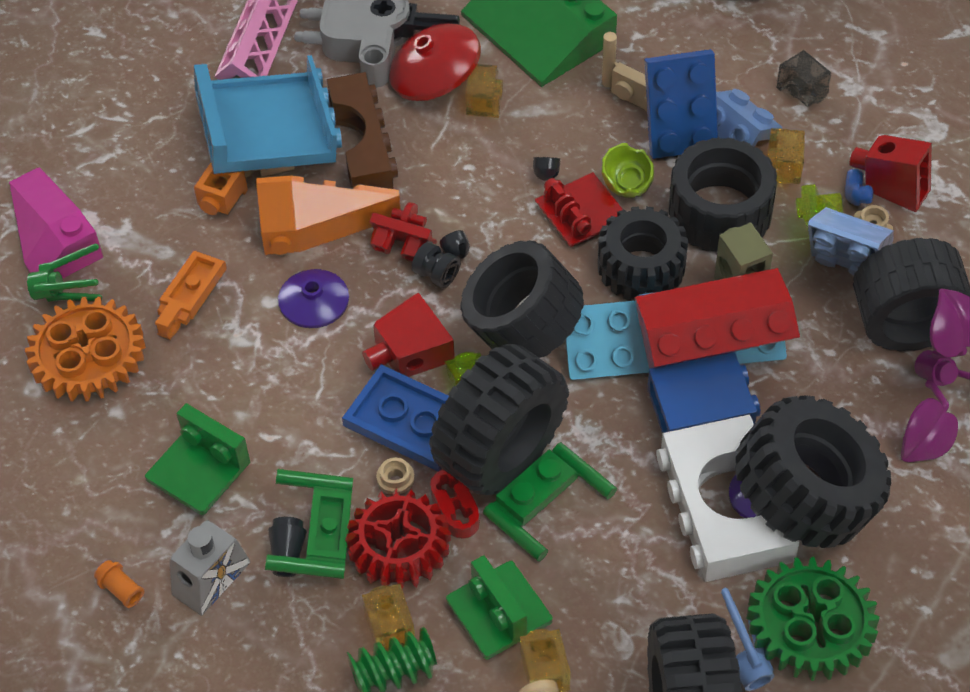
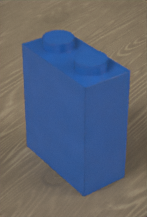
[647,352,761,435]

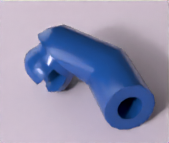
[845,169,873,206]

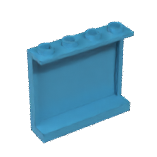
[194,55,342,174]

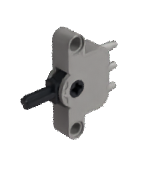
[294,0,460,87]

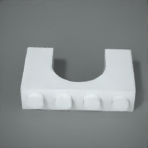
[656,414,799,582]

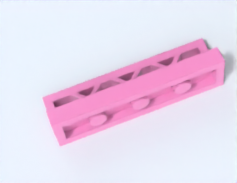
[215,0,298,80]

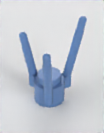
[721,588,774,691]

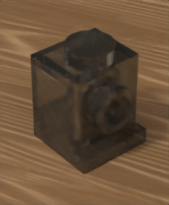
[776,50,831,107]

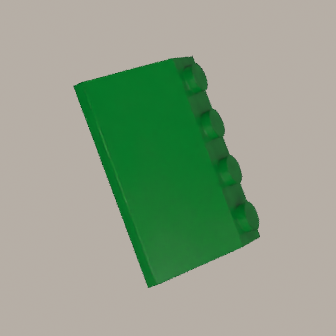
[461,0,617,87]

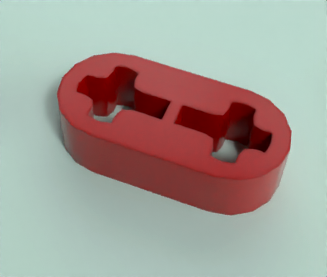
[430,470,480,539]

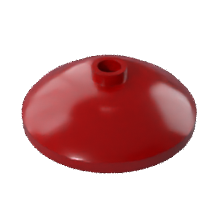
[389,23,481,101]

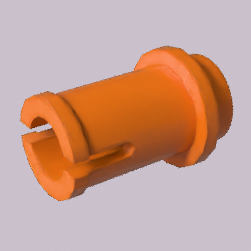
[94,560,144,608]

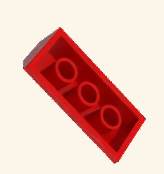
[634,268,800,369]

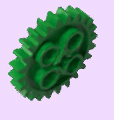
[746,557,880,681]

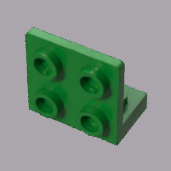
[145,403,251,515]

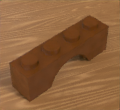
[327,72,398,189]

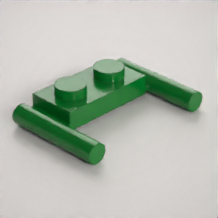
[483,442,617,562]
[265,469,353,579]

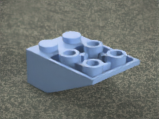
[808,207,893,275]

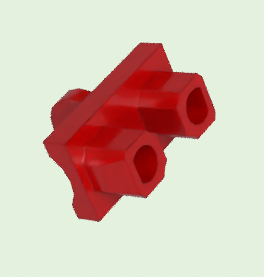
[369,202,437,262]

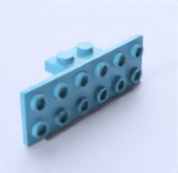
[565,292,787,380]

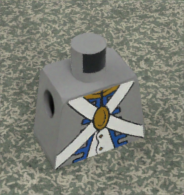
[169,520,250,616]

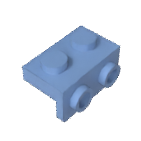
[716,89,783,147]

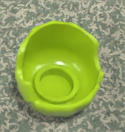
[602,143,654,198]

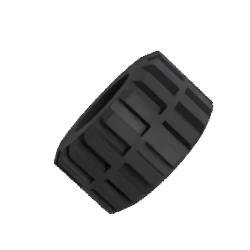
[598,206,688,301]

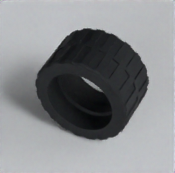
[669,138,777,252]
[853,238,970,351]
[460,240,584,358]

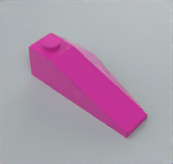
[9,167,104,278]

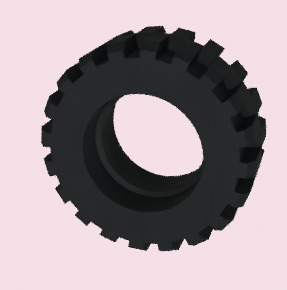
[429,344,569,495]
[735,395,891,548]
[647,613,742,692]

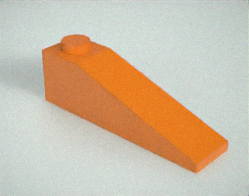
[256,175,401,255]

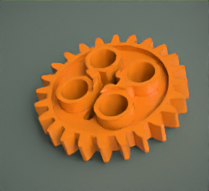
[25,296,146,402]

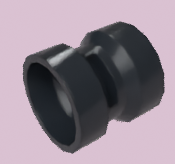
[412,241,461,288]

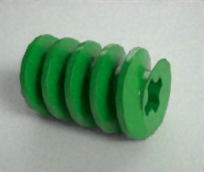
[347,627,437,692]

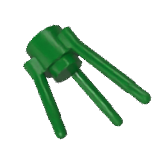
[27,243,102,302]

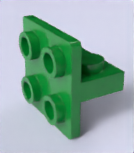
[446,555,553,659]

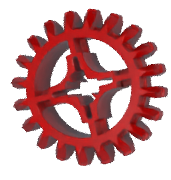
[346,488,451,591]

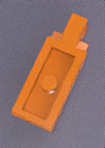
[155,251,227,340]

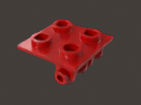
[535,172,623,247]

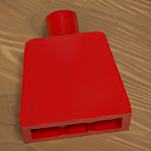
[849,135,932,212]
[362,293,455,377]

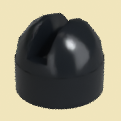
[533,157,561,181]
[439,230,470,259]

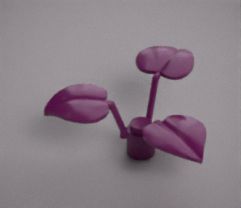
[901,289,970,462]

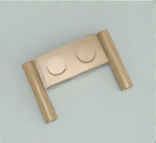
[602,32,647,111]

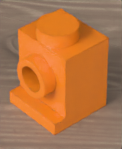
[194,163,248,215]

